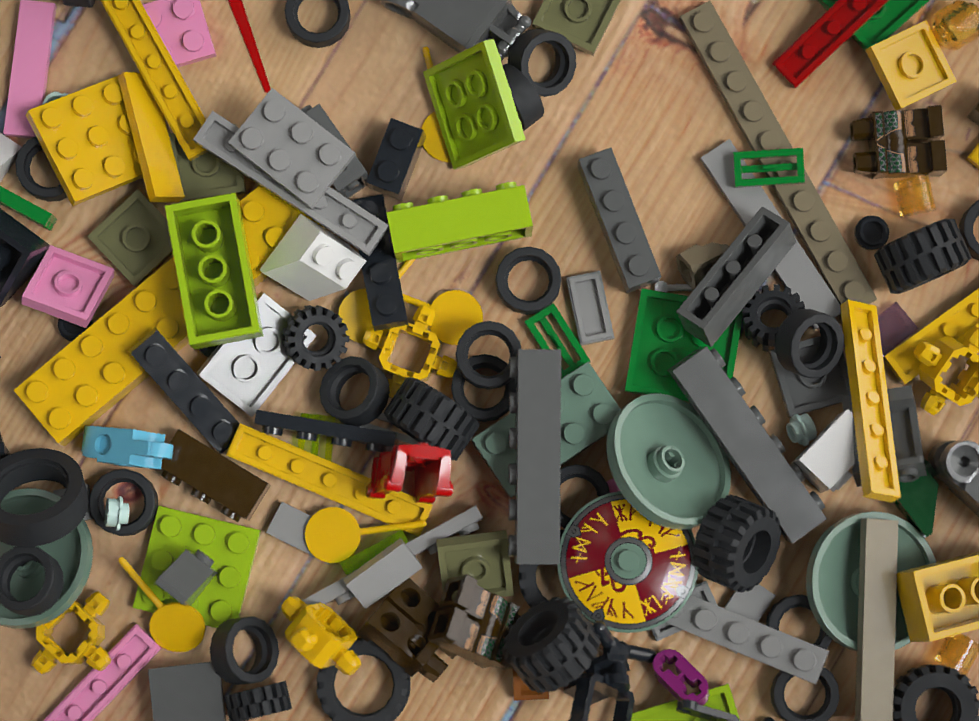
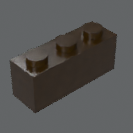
[161,429,271,522]

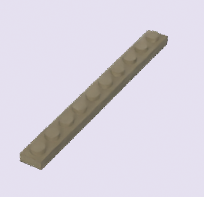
[679,1,877,305]

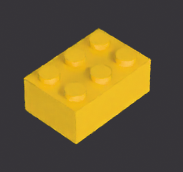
[897,551,979,642]

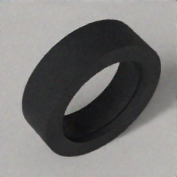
[0,448,89,547]

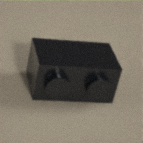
[366,118,426,200]

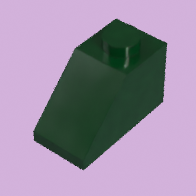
[893,458,939,538]

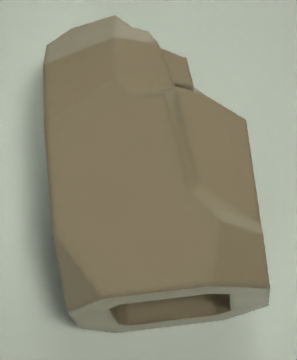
[676,242,729,290]

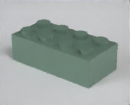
[472,361,621,499]

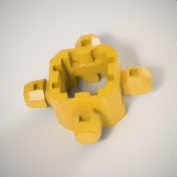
[362,305,457,398]
[914,326,979,416]
[31,591,112,674]
[281,596,361,675]

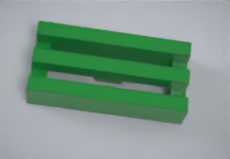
[733,148,805,188]
[0,186,57,231]
[524,303,591,379]

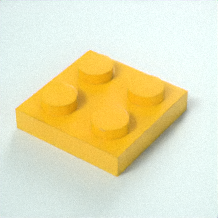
[865,20,957,110]

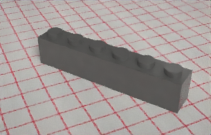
[667,346,827,543]
[508,349,561,565]

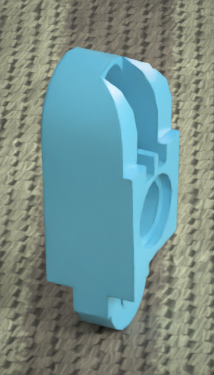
[81,426,174,469]

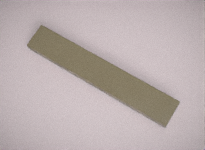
[855,519,898,721]

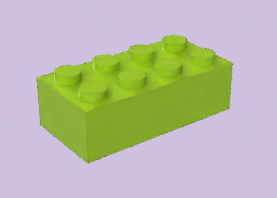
[386,182,533,263]
[165,193,264,350]

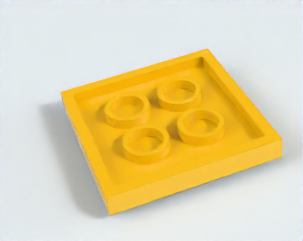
[25,75,143,207]

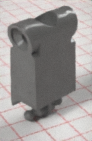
[380,0,531,61]
[928,440,979,517]

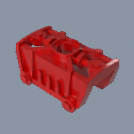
[366,443,453,504]

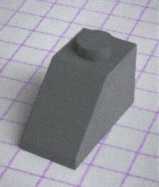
[155,549,217,605]

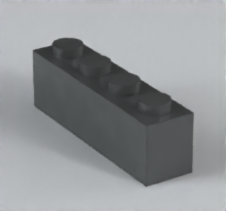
[577,148,661,294]
[676,206,796,347]

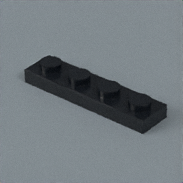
[351,194,409,331]
[128,328,240,454]
[254,410,397,453]

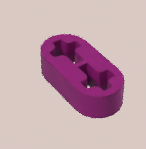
[653,649,709,706]

